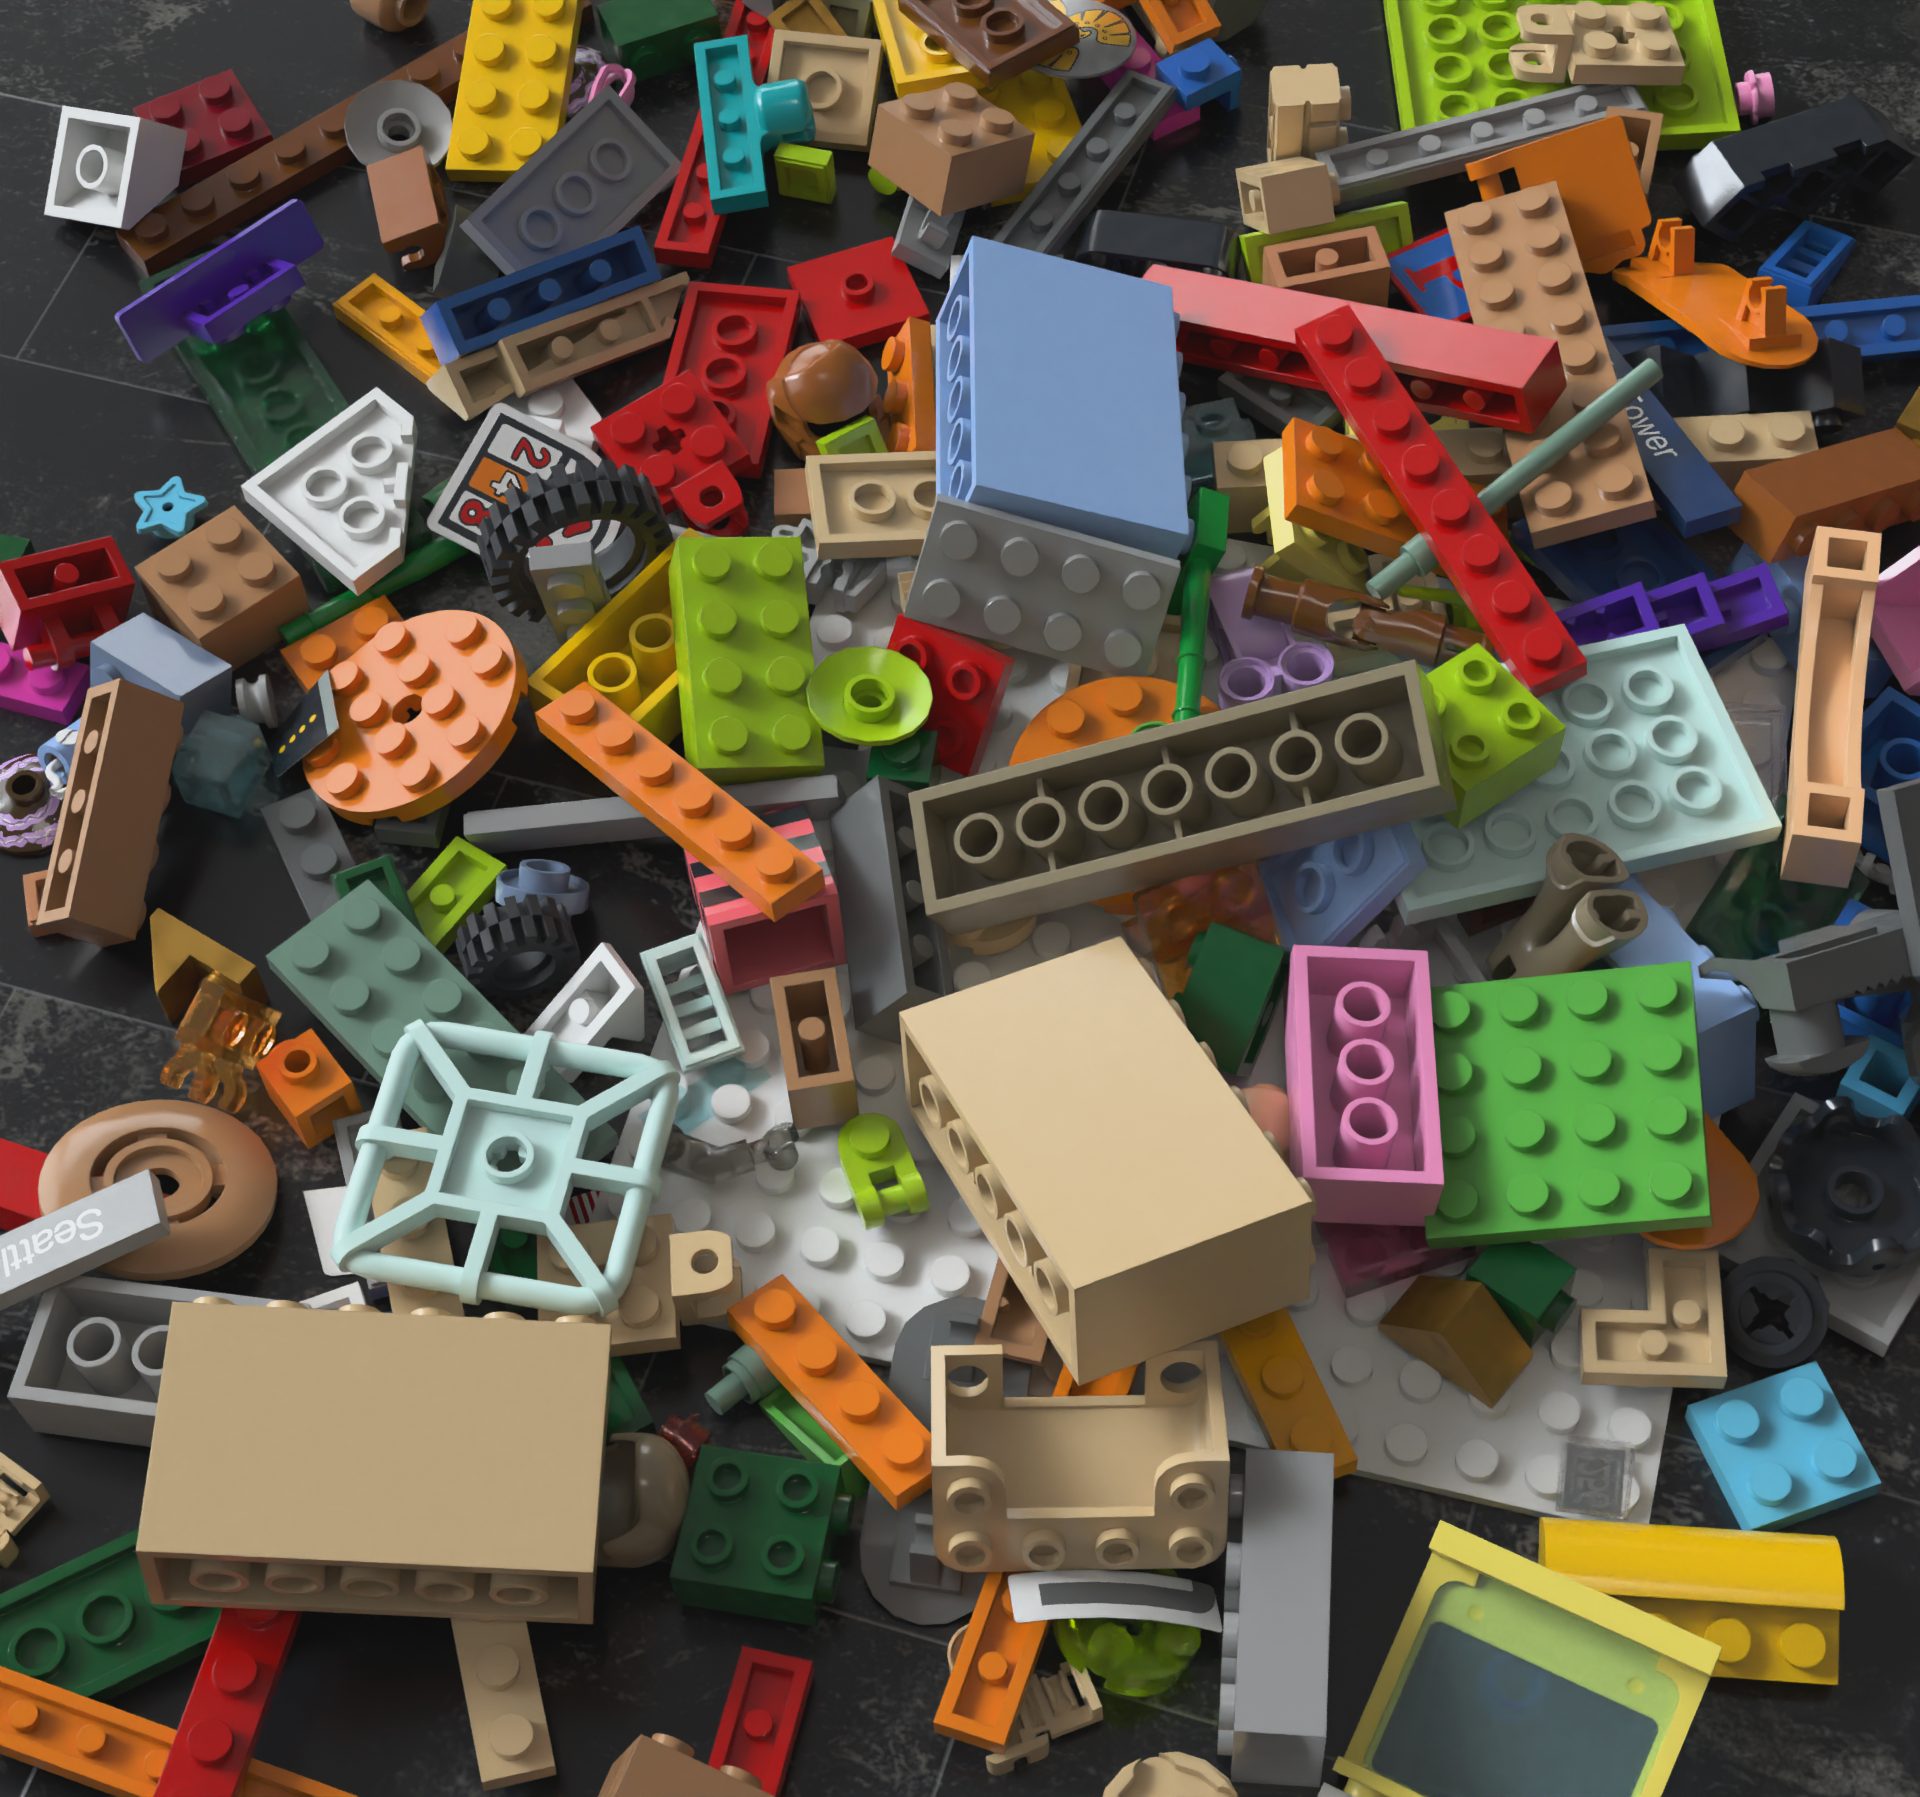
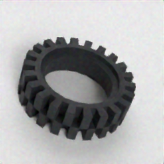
[477,459,674,624]

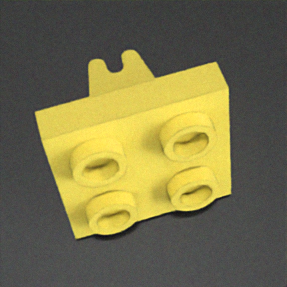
[1251,447,1369,607]

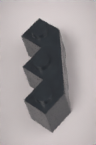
[1671,95,1916,243]
[1622,337,1866,435]

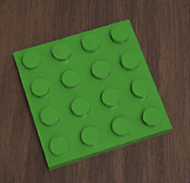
[1425,961,1713,1249]

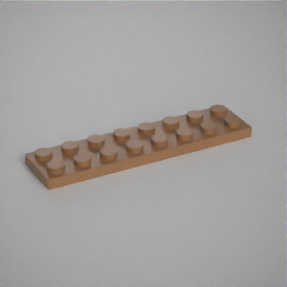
[1444,180,1657,550]

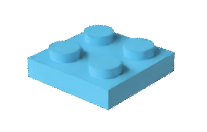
[1685,1361,1881,1532]

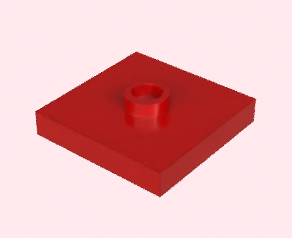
[787,236,931,349]

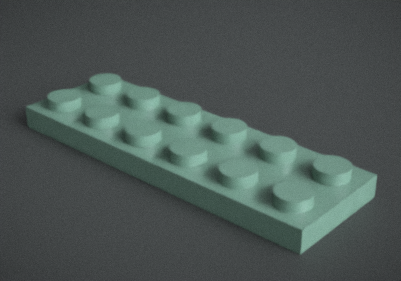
[266,879,619,1172]

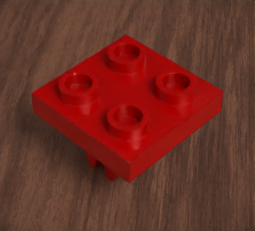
[887,612,1016,777]

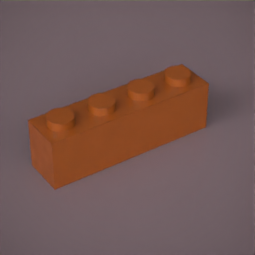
[1728,427,1920,564]

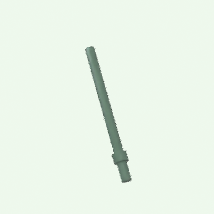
[1365,358,1663,601]

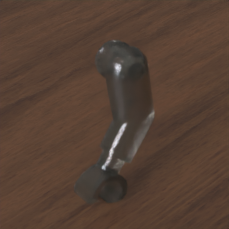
[661,1122,799,1185]

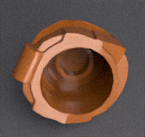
[766,339,890,462]

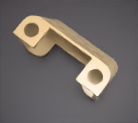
[931,1340,1230,1572]

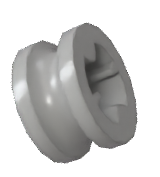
[235,674,278,733]

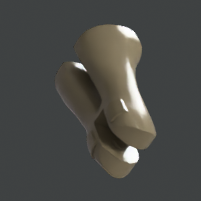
[1485,833,1649,980]

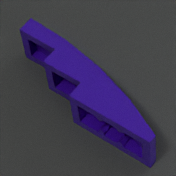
[1555,562,1790,653]

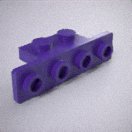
[115,199,324,363]

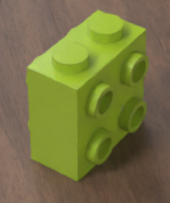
[1426,643,1566,830]

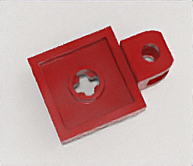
[590,369,752,537]

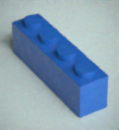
[420,225,662,366]

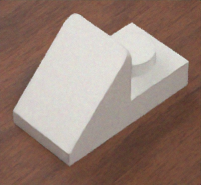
[524,942,645,1083]

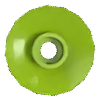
[806,646,933,747]

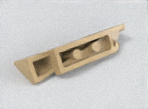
[426,271,690,421]

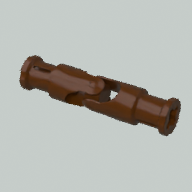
[1241,564,1494,670]

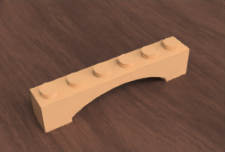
[1780,526,1882,888]

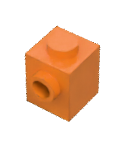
[255,1028,364,1149]

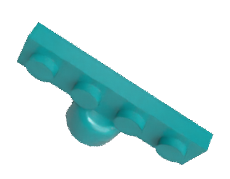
[694,35,816,215]

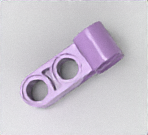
[1207,566,1334,710]

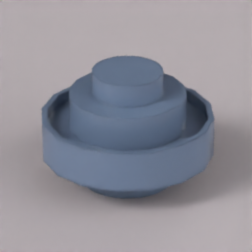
[495,859,590,920]

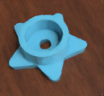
[134,476,209,538]

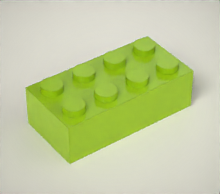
[668,536,825,786]

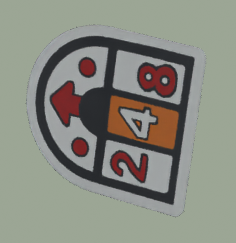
[427,403,620,562]

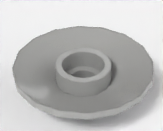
[344,79,453,167]

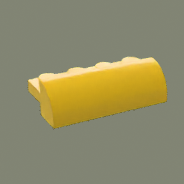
[1538,1517,1845,1685]

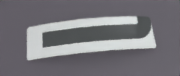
[1008,1569,1223,1633]

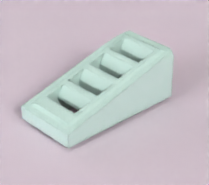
[640,931,746,1075]

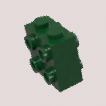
[669,1444,855,1627]

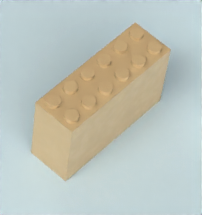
[899,936,1317,1386]
[136,1296,611,1624]

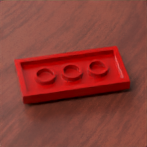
[656,281,802,479]

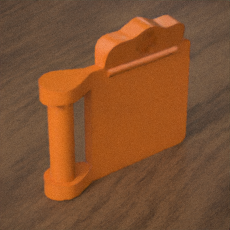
[1465,115,1652,274]

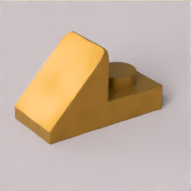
[150,908,269,1023]

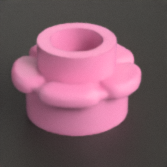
[1734,70,1775,125]

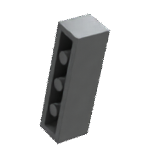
[829,775,954,1045]

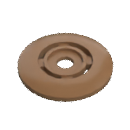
[38,1100,278,1281]

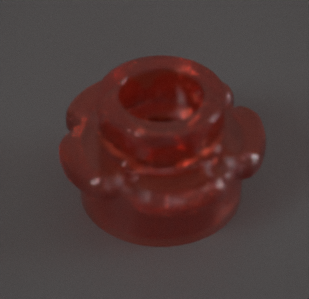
[656,1412,713,1471]

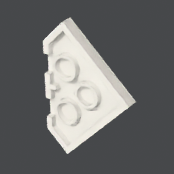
[241,387,418,596]

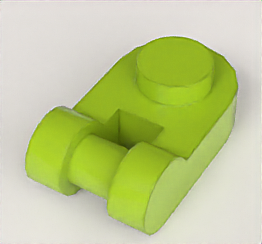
[837,1112,930,1230]

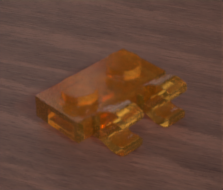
[160,978,282,1114]

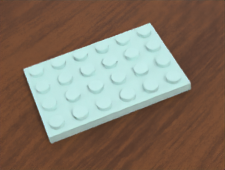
[1394,624,1782,925]

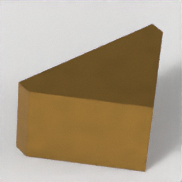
[1378,1275,1534,1409]

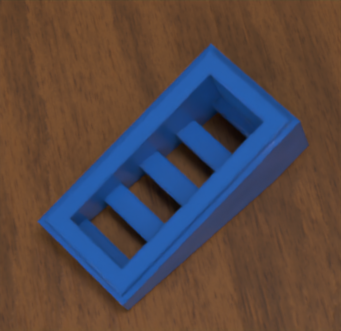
[1757,220,1856,307]

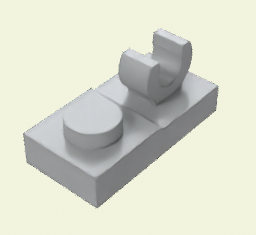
[891,195,967,279]

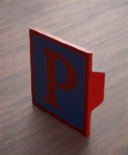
[1386,228,1473,324]

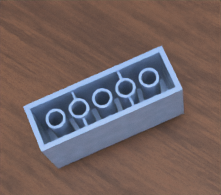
[936,236,1195,560]

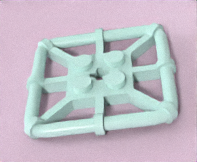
[330,1019,681,1317]

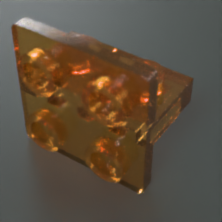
[1121,860,1282,1001]

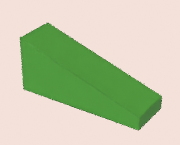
[759,1385,870,1501]

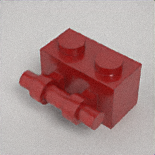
[0,536,135,671]

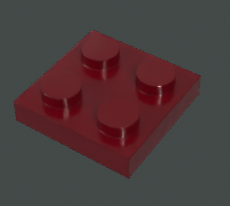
[133,69,273,190]

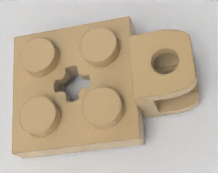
[1508,1,1686,85]
[537,1213,743,1357]

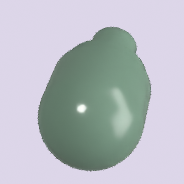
[705,1344,782,1415]

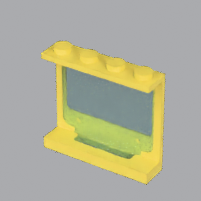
[1332,1520,1722,1797]

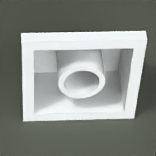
[44,106,188,230]

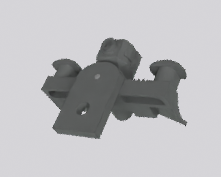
[1698,778,1920,1086]

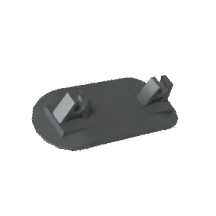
[860,1297,1033,1625]

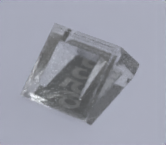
[1555,1434,1636,1520]

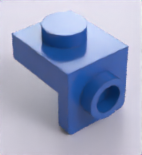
[1155,37,1243,112]

